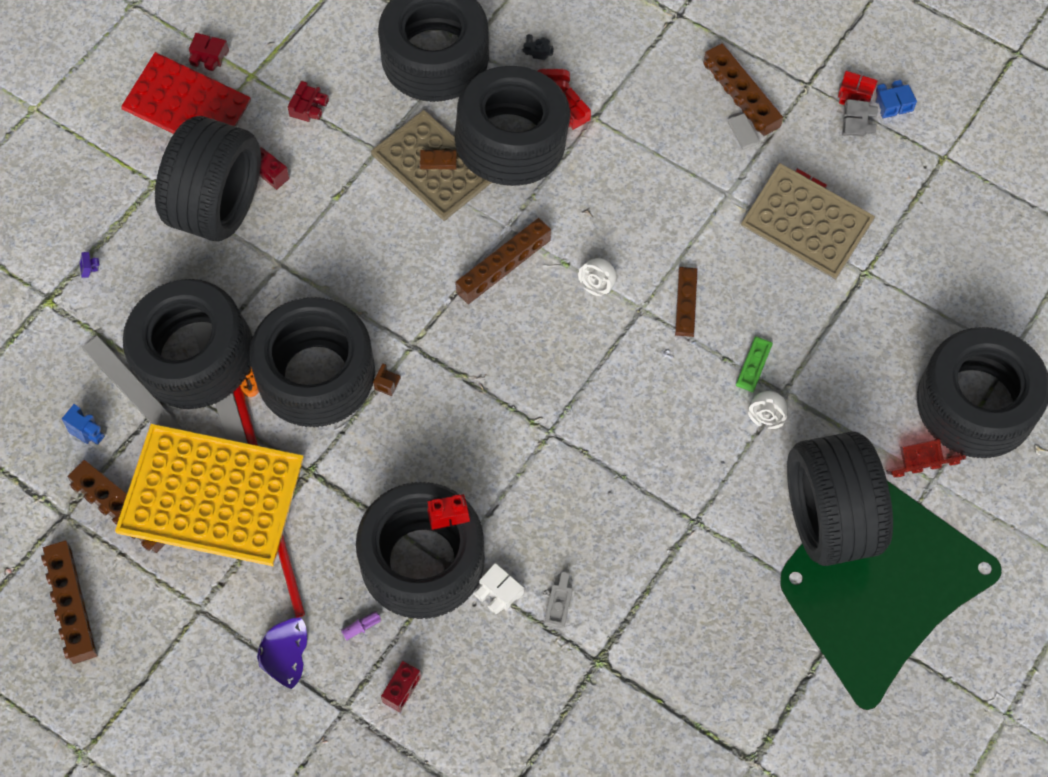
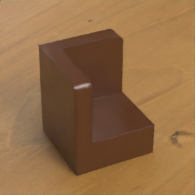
[373,363,401,396]

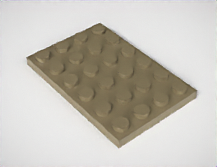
[371,110,492,221]
[741,163,875,280]

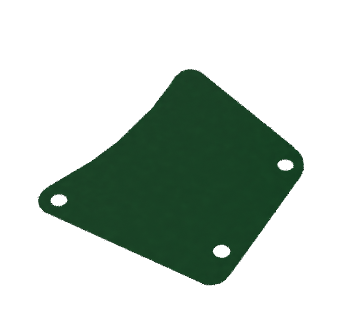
[780,481,1002,710]

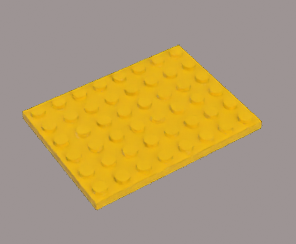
[115,424,304,566]

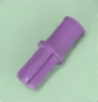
[341,611,381,641]

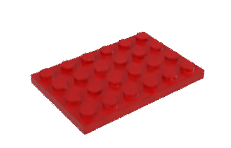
[121,52,251,134]

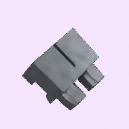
[842,99,878,137]

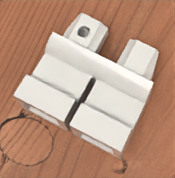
[475,563,524,614]

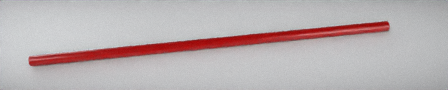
[233,385,305,618]

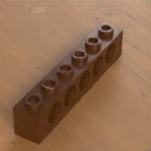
[703,43,783,137]
[455,218,551,305]
[67,460,165,554]
[41,540,98,664]

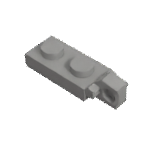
[544,572,573,629]

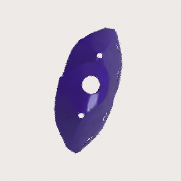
[257,618,307,689]

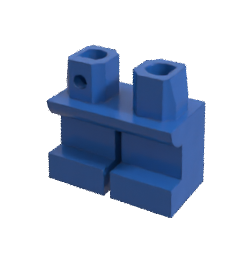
[876,80,917,119]
[62,404,105,445]

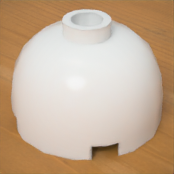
[578,258,617,296]
[748,391,788,429]

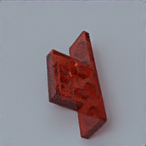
[886,439,966,478]

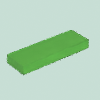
[736,336,773,393]

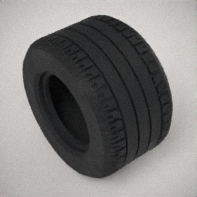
[378,0,489,102]
[455,66,570,186]
[155,116,261,242]
[123,279,253,409]
[250,297,375,428]
[917,327,1048,458]
[787,431,893,566]
[356,482,485,619]

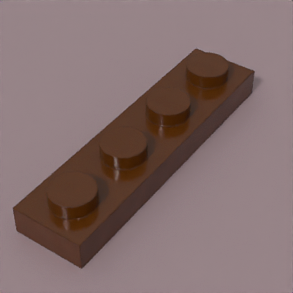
[675,267,698,337]

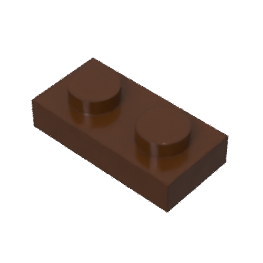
[420,150,457,170]

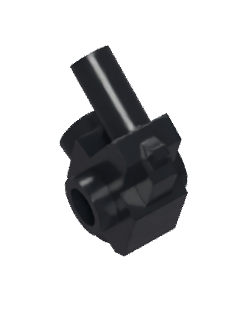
[522,34,554,60]

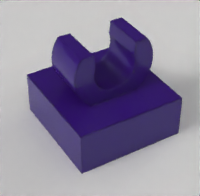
[79,252,100,278]

